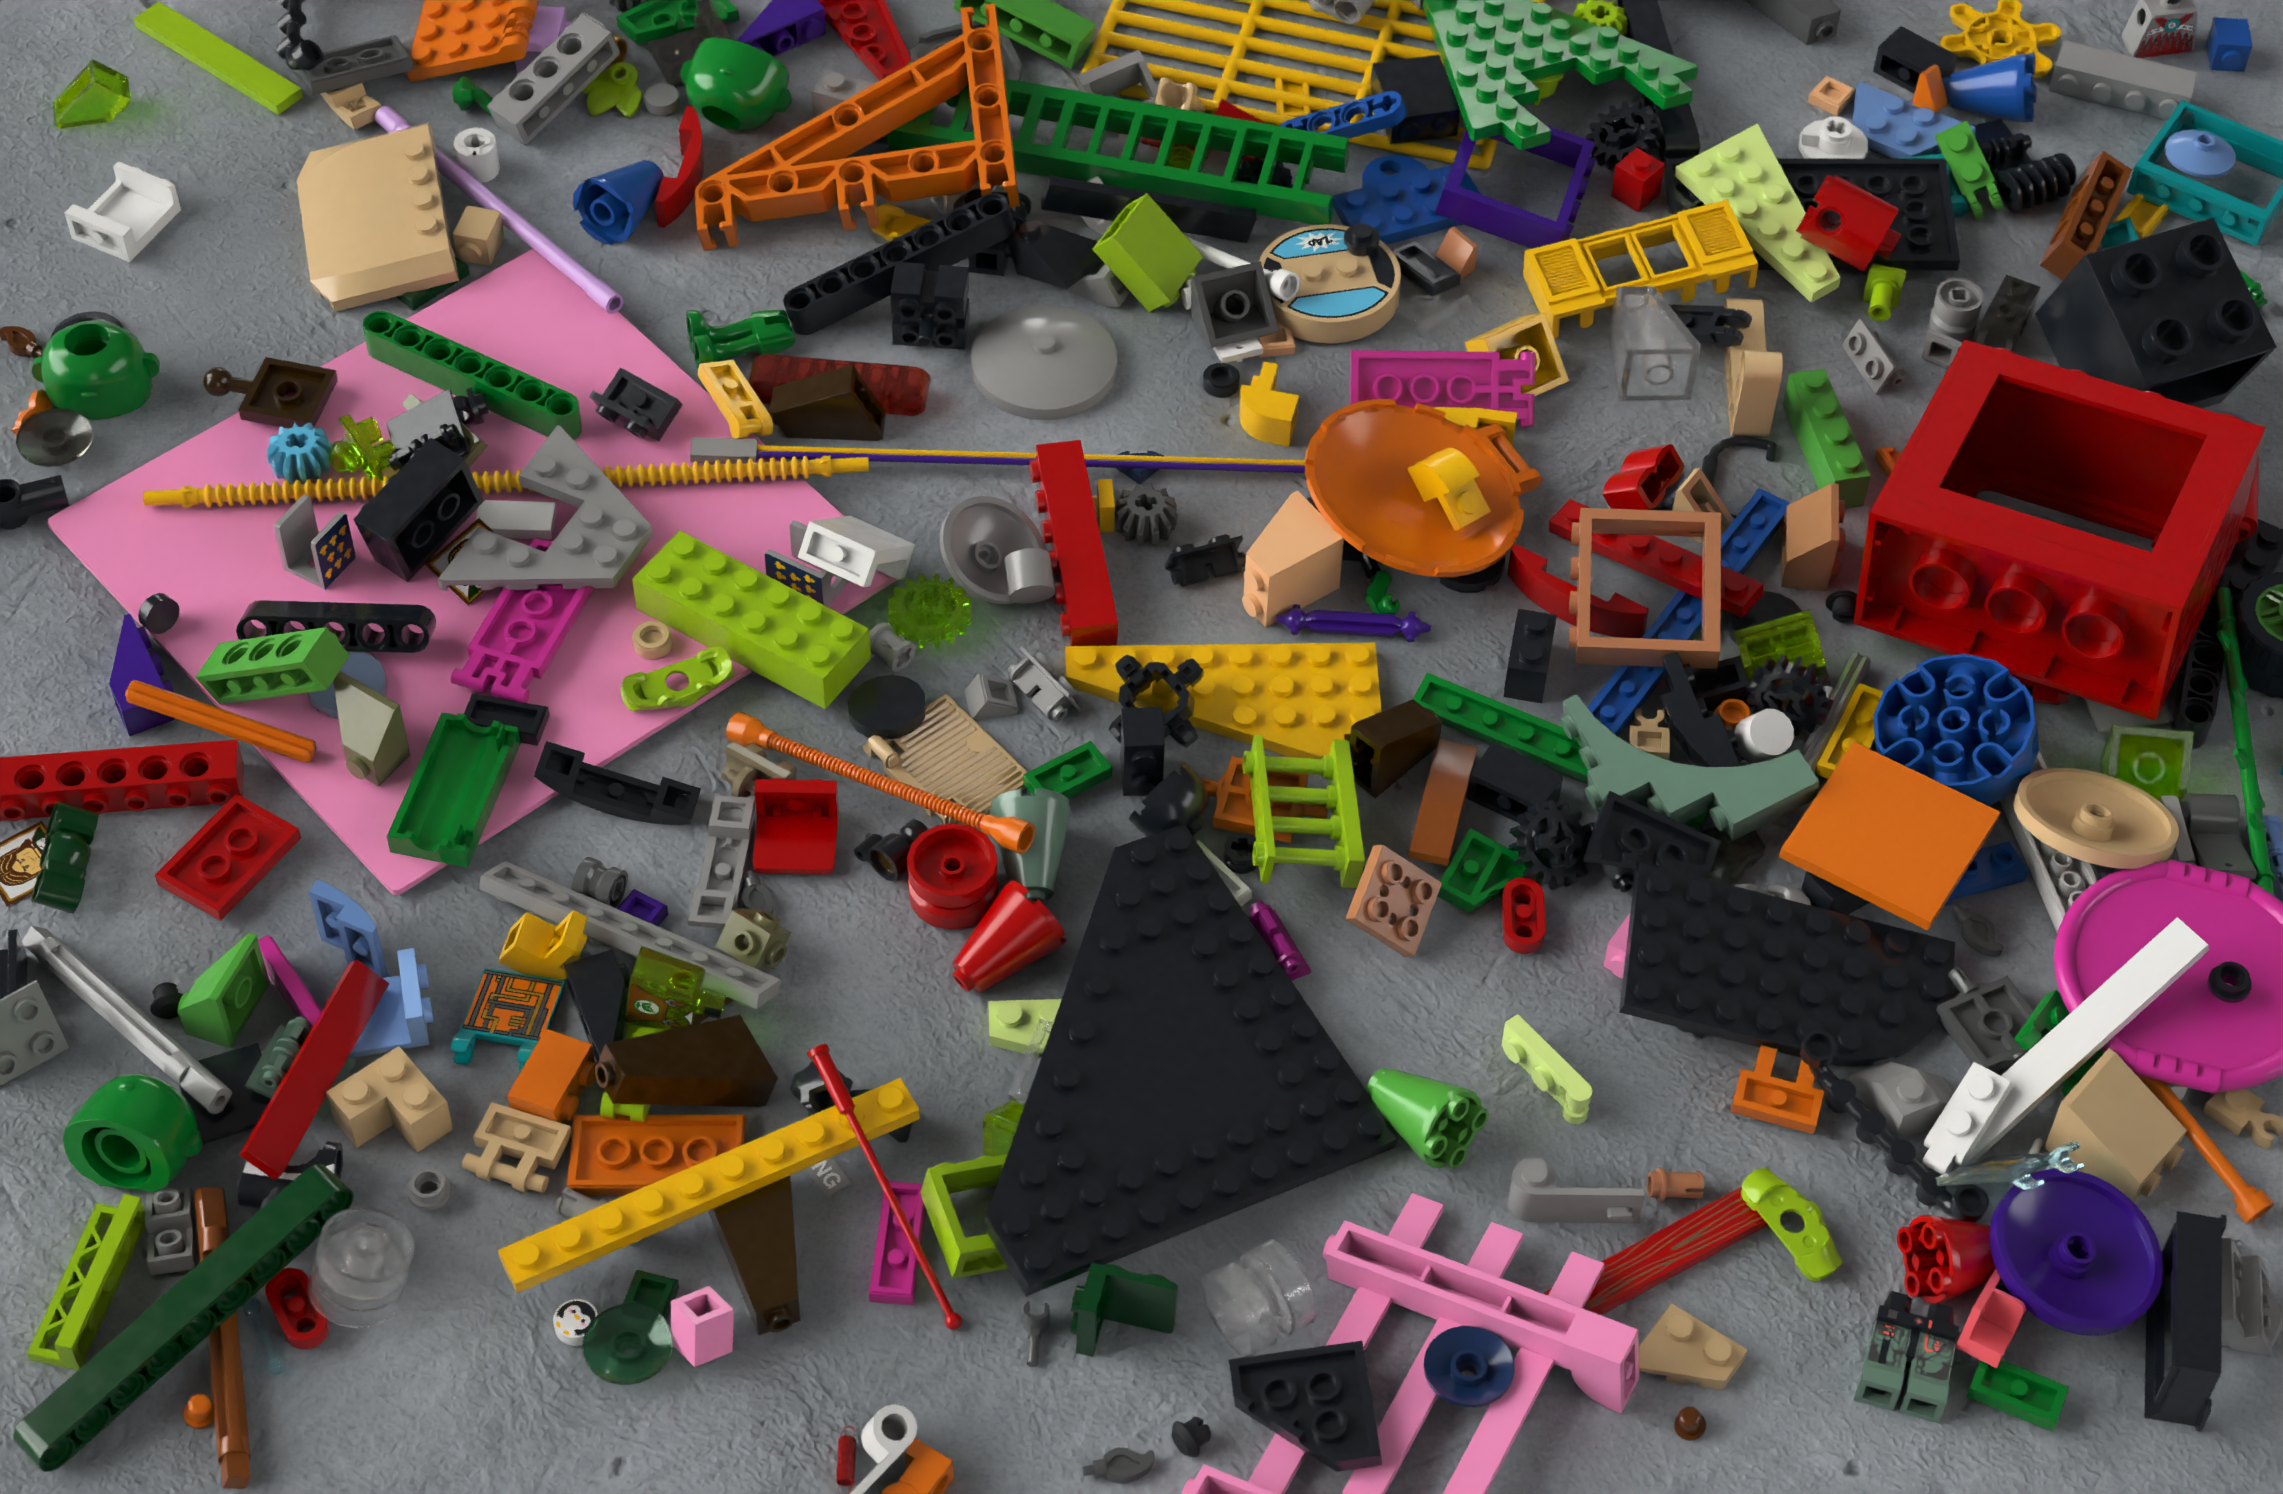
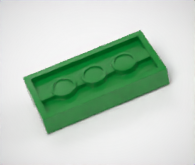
[387,712,521,868]

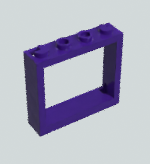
[1435,124,1596,249]

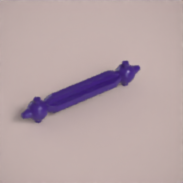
[1276,604,1431,642]

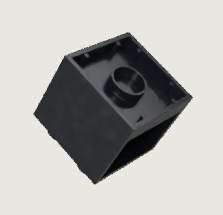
[2035,217,2277,409]

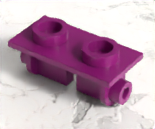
[1249,901,1311,981]

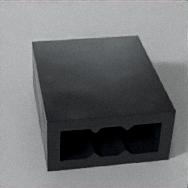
[1370,55,1460,144]

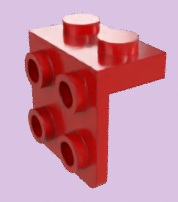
[753,778,839,875]

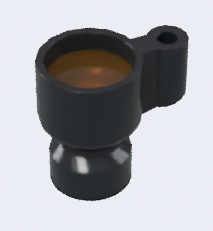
[854,819,929,881]

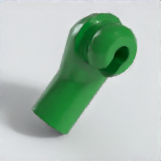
[1364,571,1400,616]

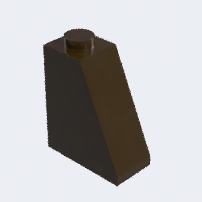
[768,364,886,441]
[1349,699,1442,798]

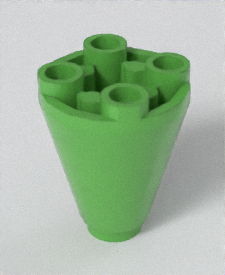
[1367,1068,1489,1169]

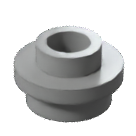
[407,1168,452,1211]

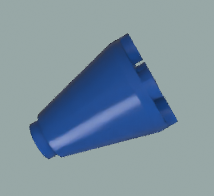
[1942,54,2037,123]

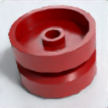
[907,823,998,930]

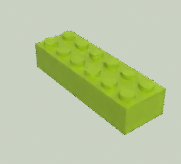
[632,530,871,709]

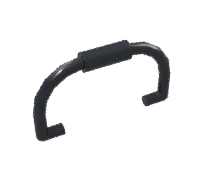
[1702,436,1777,519]

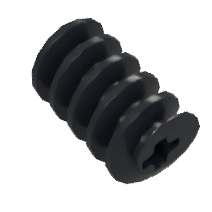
[1996,152,2076,213]

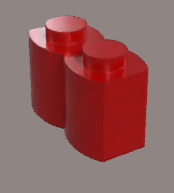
[1602,444,1684,510]

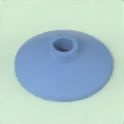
[2165,130,2236,178]

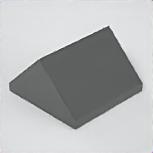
[1191,261,1279,349]

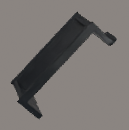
[2144,1211,2227,1432]

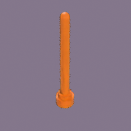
[2138,1075,2274,1224]

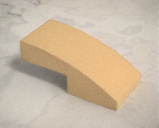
[320,83,382,130]

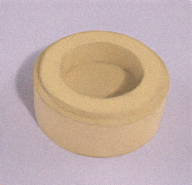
[632,621,672,659]

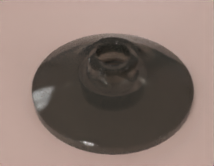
[16,409,93,467]

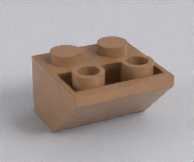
[1781,483,1846,591]

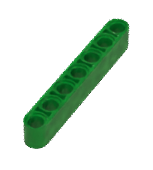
[362,311,582,440]

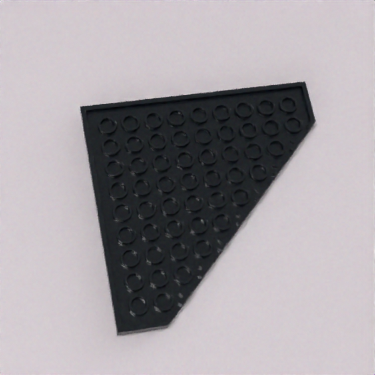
[983,824,1399,1296]

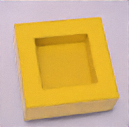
[1092,479,1115,533]

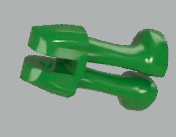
[686,310,796,370]

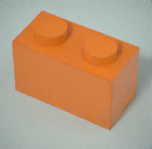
[507,1029,597,1124]

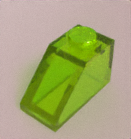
[52,59,131,129]

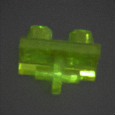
[329,414,396,481]

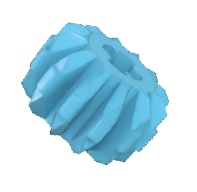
[266,422,333,484]

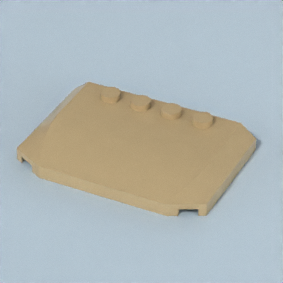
[297,122,459,312]

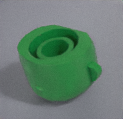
[680,38,792,131]
[32,320,160,420]
[63,1074,203,1192]

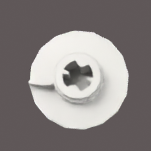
[1799,116,1868,158]

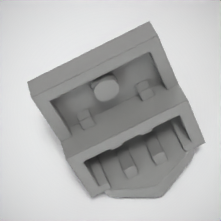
[2170,1238,2283,1355]

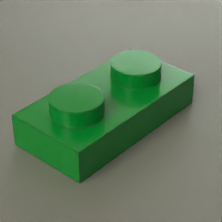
[1023,741,1112,799]
[1966,1360,2069,1432]

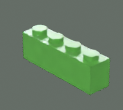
[953,0,1097,69]
[1783,369,1871,509]

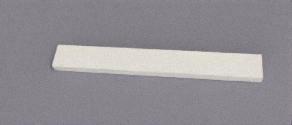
[1928,917,2209,1177]

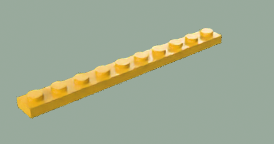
[498,1077,920,1293]

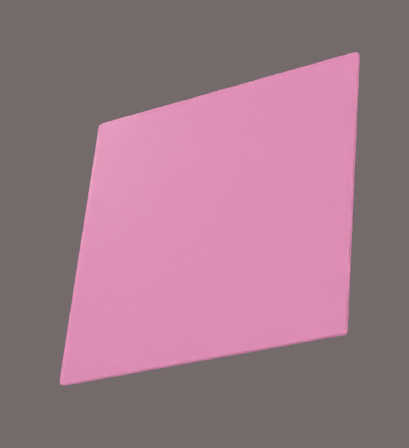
[48,248,898,895]

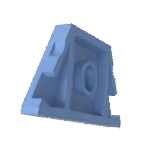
[1852,82,1975,158]

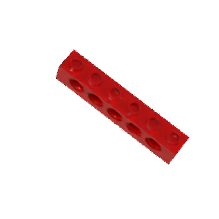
[0,740,244,821]

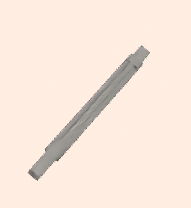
[22,926,232,1114]

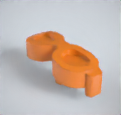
[11,389,51,435]

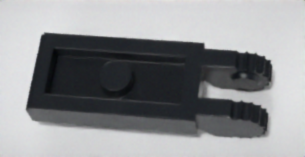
[1649,304,1752,347]

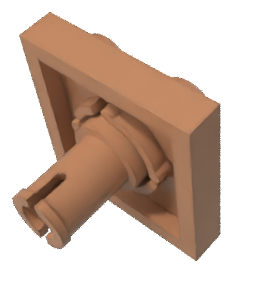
[1345,845,1442,957]

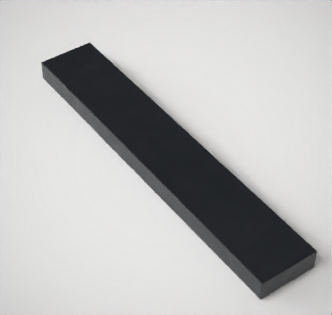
[1041,176,1257,243]

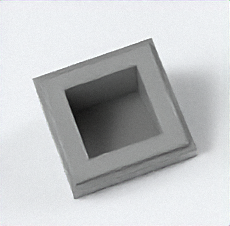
[1921,329,1963,368]
[965,673,1019,720]

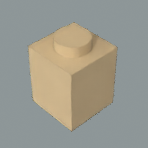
[452,205,505,266]

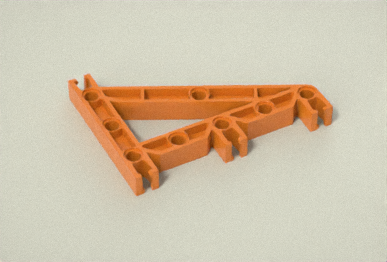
[695,3,1020,251]

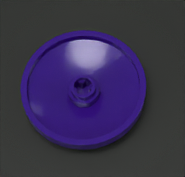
[1989,1169,2163,1336]

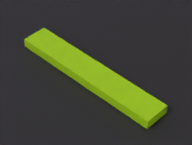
[134,1,303,115]

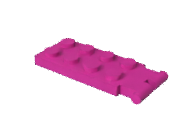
[1350,350,1535,426]
[451,537,594,703]

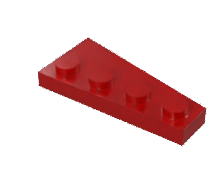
[817,0,912,81]

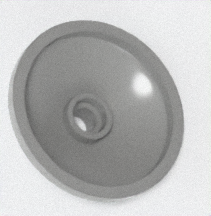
[940,496,1045,604]

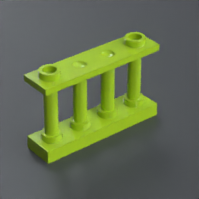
[1242,735,1365,888]

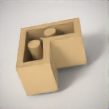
[326,1046,453,1153]

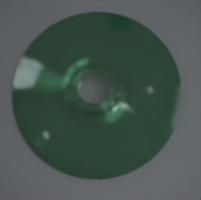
[582,1303,673,1385]

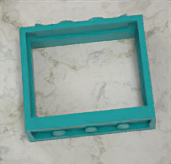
[2126,100,2283,247]

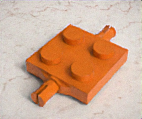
[1200,756,1329,843]

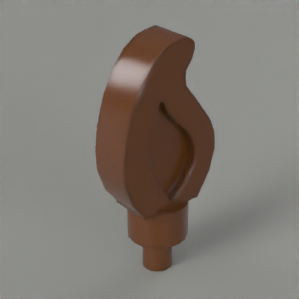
[0,326,43,358]

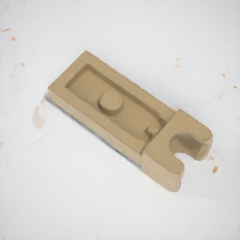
[1156,78,1205,113]

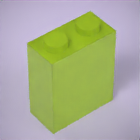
[1092,194,1203,312]

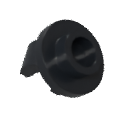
[453,387,489,425]

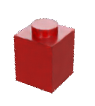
[1611,148,1665,213]

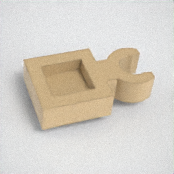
[1628,708,1670,760]
[2202,1089,2283,1150]

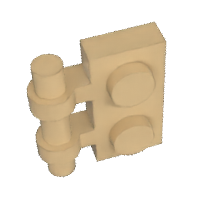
[462,1102,572,1193]

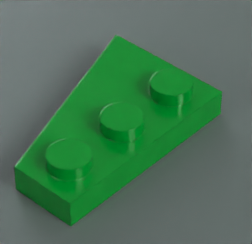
[616,0,739,44]

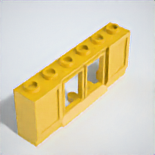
[1523,200,1758,338]

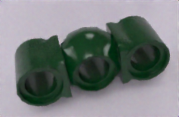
[32,801,99,914]

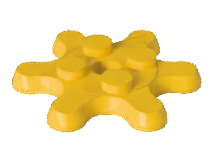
[1940,0,2061,78]

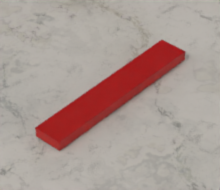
[239,959,389,1180]

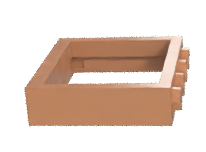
[1568,508,1721,669]

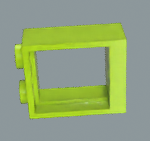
[920,1154,1009,1279]

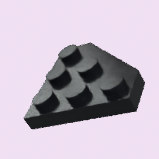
[1229,1341,1382,1472]

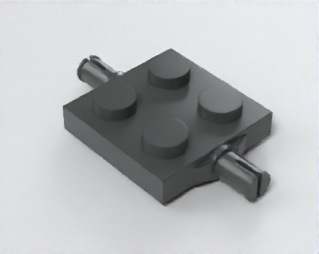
[1936,966,2042,1072]

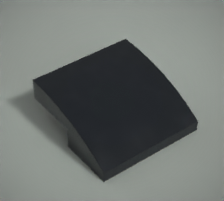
[179,1042,271,1144]

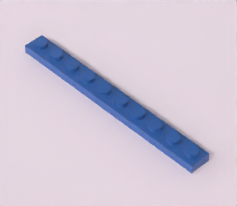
[1587,488,1791,737]

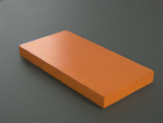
[567,1114,747,1196]

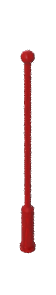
[807,1043,962,1330]

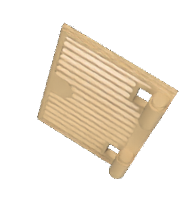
[863,693,1028,826]

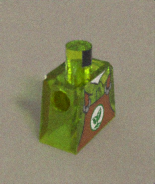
[625,946,726,1030]

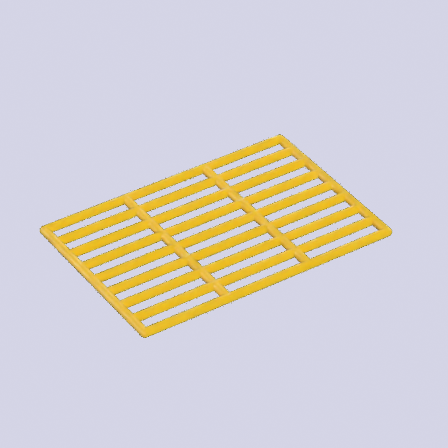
[1080,0,1545,170]

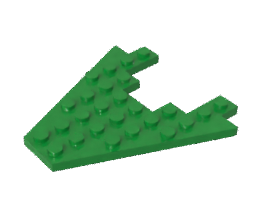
[1423,0,1698,151]

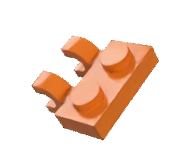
[1730,1045,1825,1135]

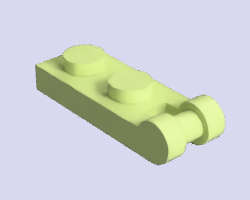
[1501,1014,1592,1124]

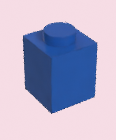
[2206,17,2252,72]

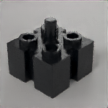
[890,262,970,350]

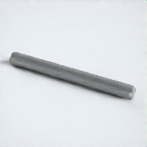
[1771,653,1871,828]

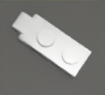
[1922,1062,2013,1175]

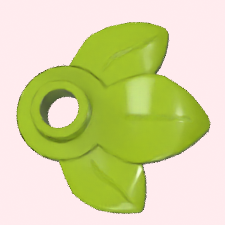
[581,62,642,118]

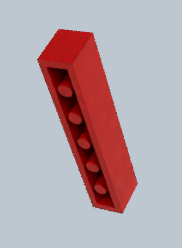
[1029,440,1118,646]

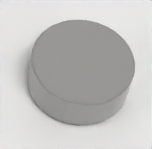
[644,83,680,116]

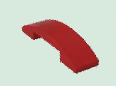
[655,106,704,228]
[1507,544,1649,638]

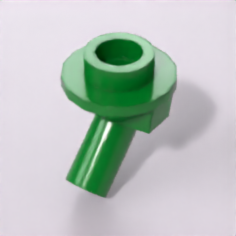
[452,76,493,117]

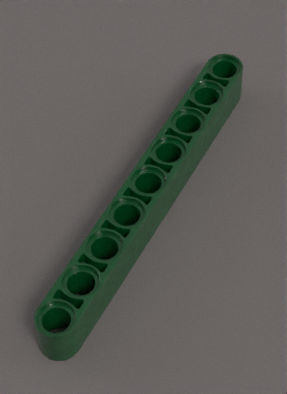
[13,1164,354,1472]

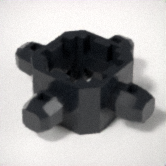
[1109,655,1205,748]

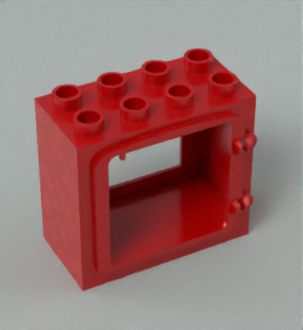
[1853,339,2266,721]

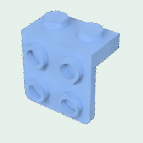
[348,948,434,1058]

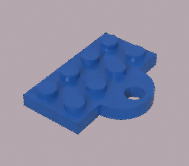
[1333,155,1481,245]

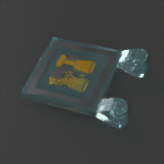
[1936,1141,2084,1190]

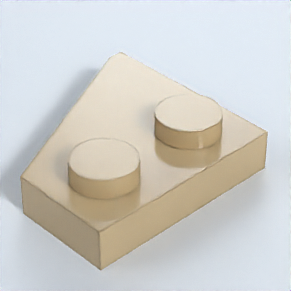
[1639,1303,1748,1390]

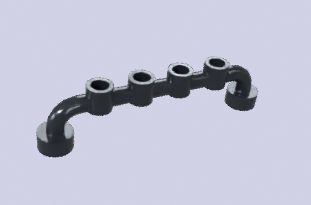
[276,0,324,71]
[1800,1030,1989,1223]

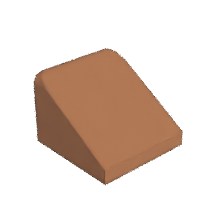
[1435,226,1478,280]

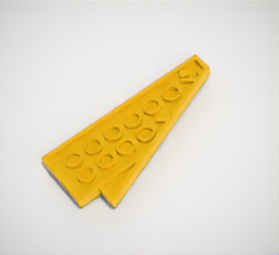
[1065,642,1382,759]

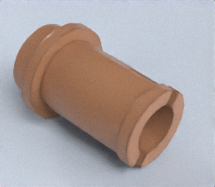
[1647,1167,1704,1202]

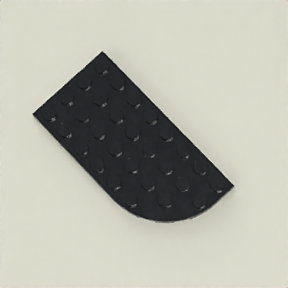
[1664,158,1960,271]
[1619,862,1956,1067]

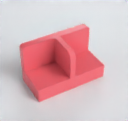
[1955,1268,2028,1368]

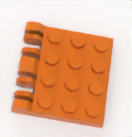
[405,0,539,82]

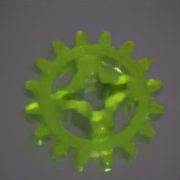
[888,574,971,649]

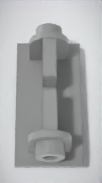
[1842,318,1905,394]
[1008,646,1082,722]

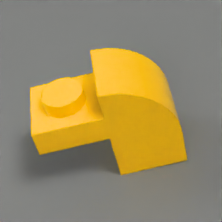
[1239,361,1299,447]
[1407,448,1491,531]
[498,910,588,980]

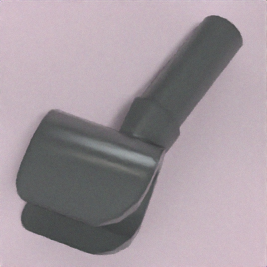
[1023,1301,1050,1367]

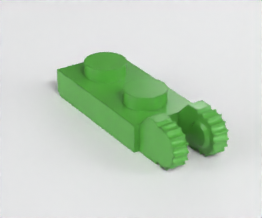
[1935,121,2004,220]

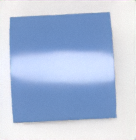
[309,879,388,978]

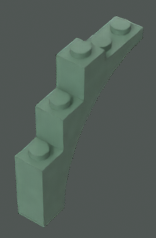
[1560,694,1819,841]

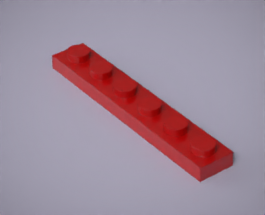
[1549,499,1763,618]

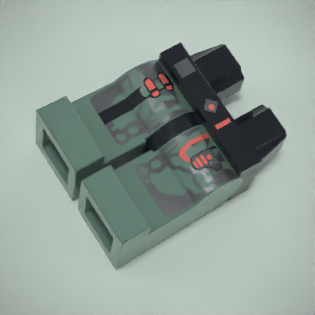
[1854,1291,1959,1424]

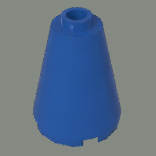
[573,160,664,245]

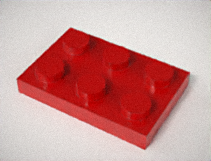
[155,793,301,921]

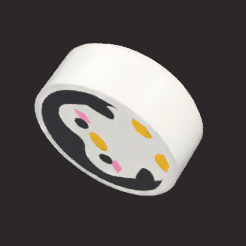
[553,1299,599,1346]

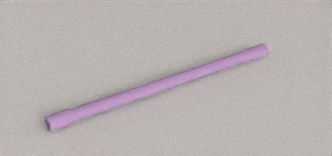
[375,106,624,314]

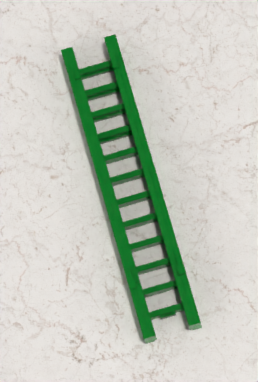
[887,62,1349,225]

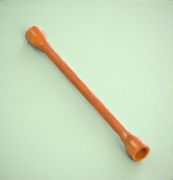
[726,712,1035,854]

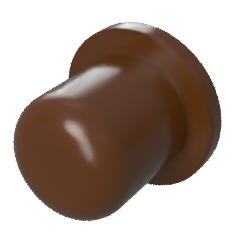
[1674,1406,1706,1441]

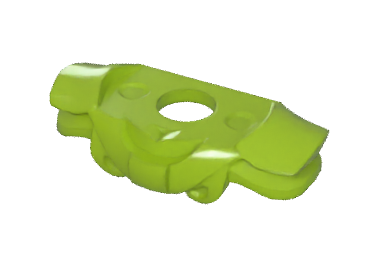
[620,646,734,711]
[1741,1168,1843,1282]

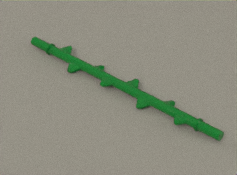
[2215,587,2275,895]

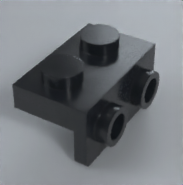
[589,367,683,441]

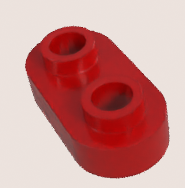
[1502,878,1546,954]
[265,1267,330,1350]

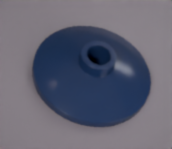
[1424,1326,1514,1407]

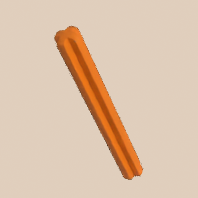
[125,680,317,763]

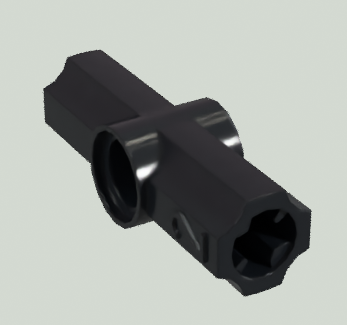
[0,475,69,530]

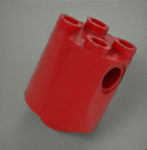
[1796,174,1901,272]

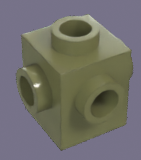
[716,908,791,970]

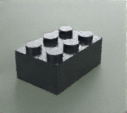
[353,438,484,582]

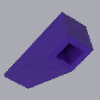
[737,0,826,57]
[109,614,175,736]

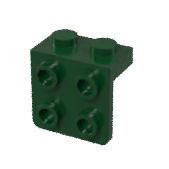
[1070,1263,1178,1357]

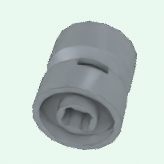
[1927,278,1984,342]

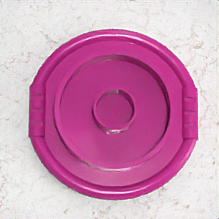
[2054,859,2283,1094]

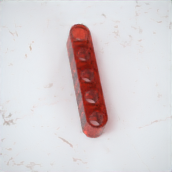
[748,354,931,416]

